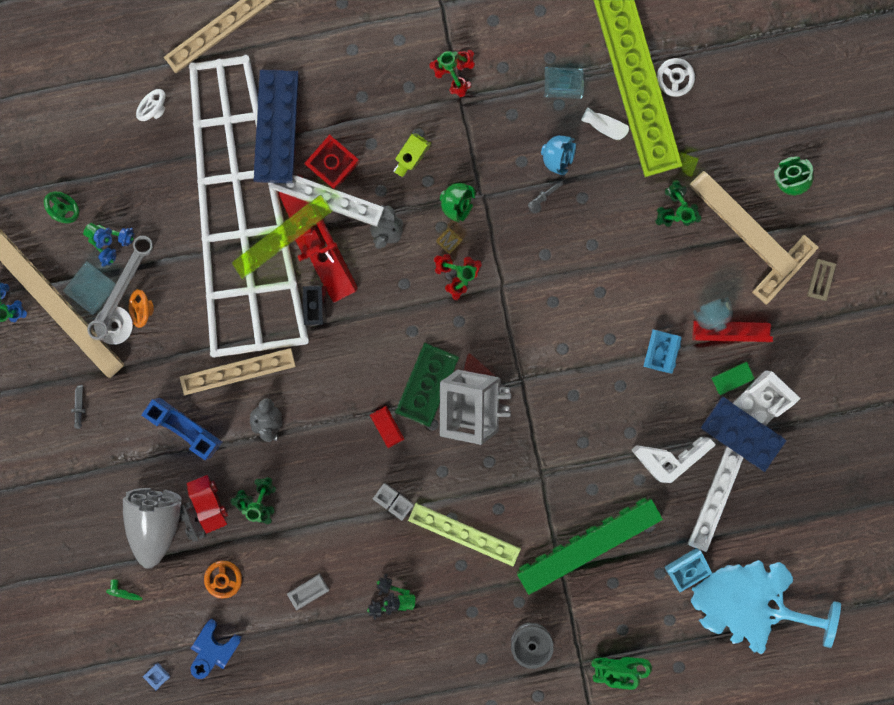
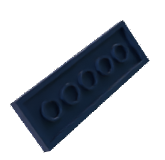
[253,70,299,183]

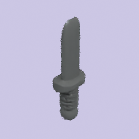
[528,181,563,209]
[71,385,86,429]

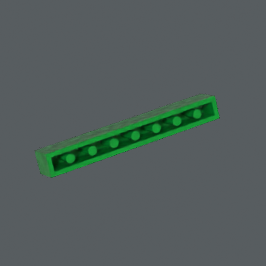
[517,497,663,595]

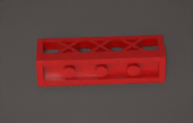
[692,321,773,342]

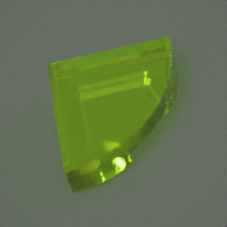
[679,152,698,177]

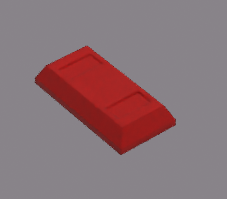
[370,406,404,448]

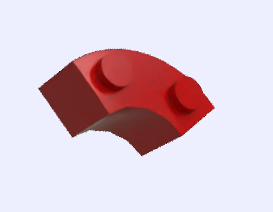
[186,475,228,534]

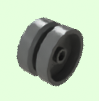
[511,622,553,669]

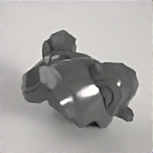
[370,205,403,249]
[250,398,283,442]

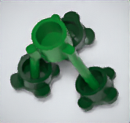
[655,180,701,227]
[230,477,276,525]

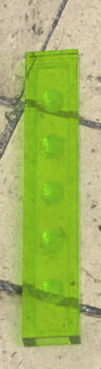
[232,195,333,278]

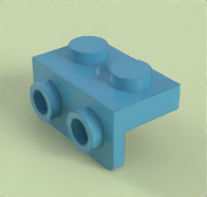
[643,330,682,374]

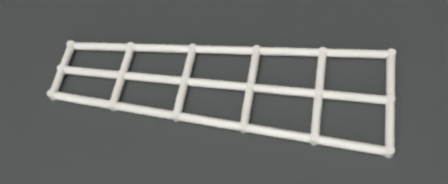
[189,55,309,357]

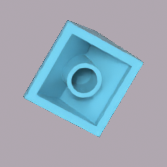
[664,548,712,593]

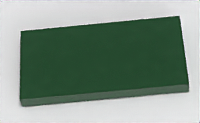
[395,342,459,427]

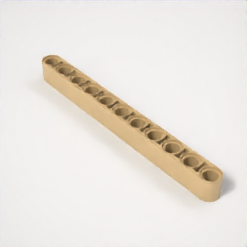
[0,229,124,378]

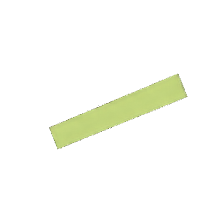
[408,503,521,566]

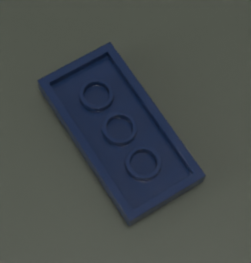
[700,397,787,472]

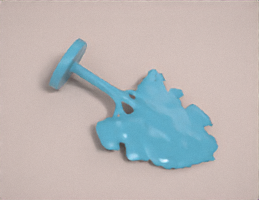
[691,560,841,654]

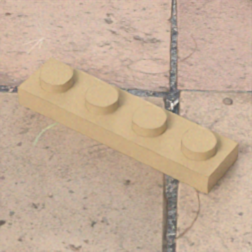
[752,235,819,305]

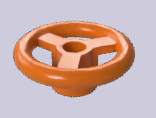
[129,290,154,328]
[204,560,242,599]

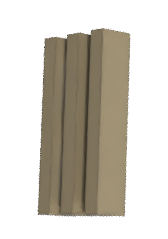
[807,259,836,301]

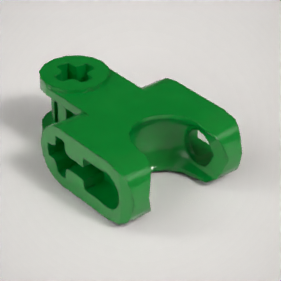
[591,657,652,690]

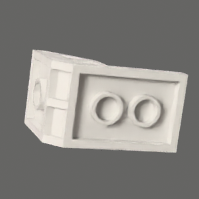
[733,371,800,426]
[631,437,715,483]

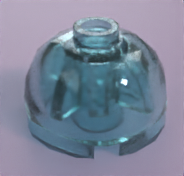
[693,297,733,332]

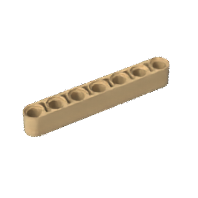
[689,171,798,278]

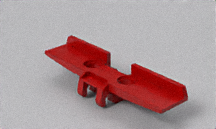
[278,175,358,303]

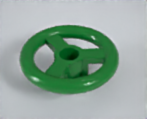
[44,191,80,223]

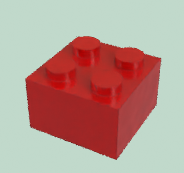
[304,134,360,190]

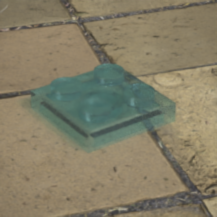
[63,261,116,315]

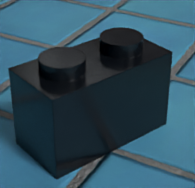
[303,286,327,325]

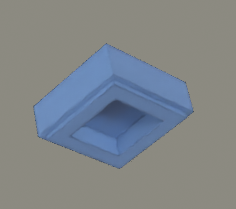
[143,663,171,690]

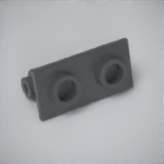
[180,501,207,542]

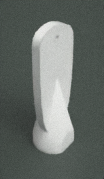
[581,108,629,140]

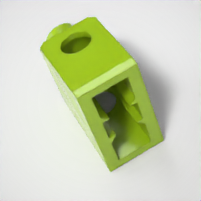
[393,133,432,177]

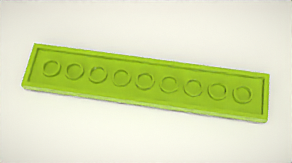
[593,0,682,177]

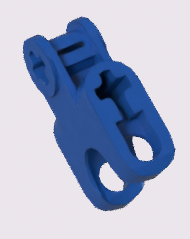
[191,618,242,679]

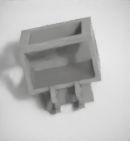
[440,370,511,445]

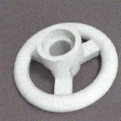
[657,58,695,96]
[136,89,165,121]

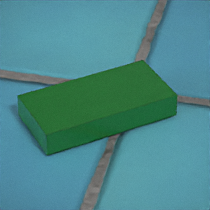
[711,362,754,395]

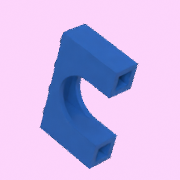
[141,398,222,460]

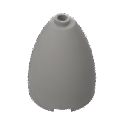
[123,488,182,568]

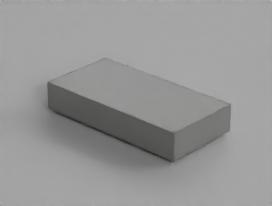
[287,574,330,610]

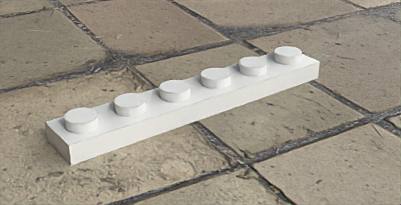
[269,175,384,227]
[688,446,743,552]

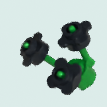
[367,573,415,620]

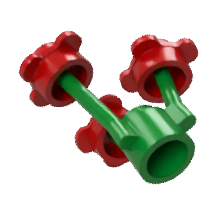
[430,50,475,97]
[434,254,482,300]

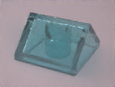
[543,67,584,99]

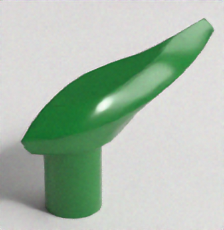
[106,580,142,600]

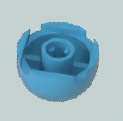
[541,135,576,175]

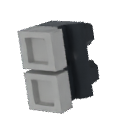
[373,482,414,520]

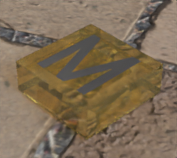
[436,227,463,254]

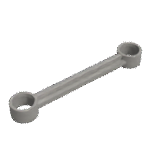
[87,236,153,341]

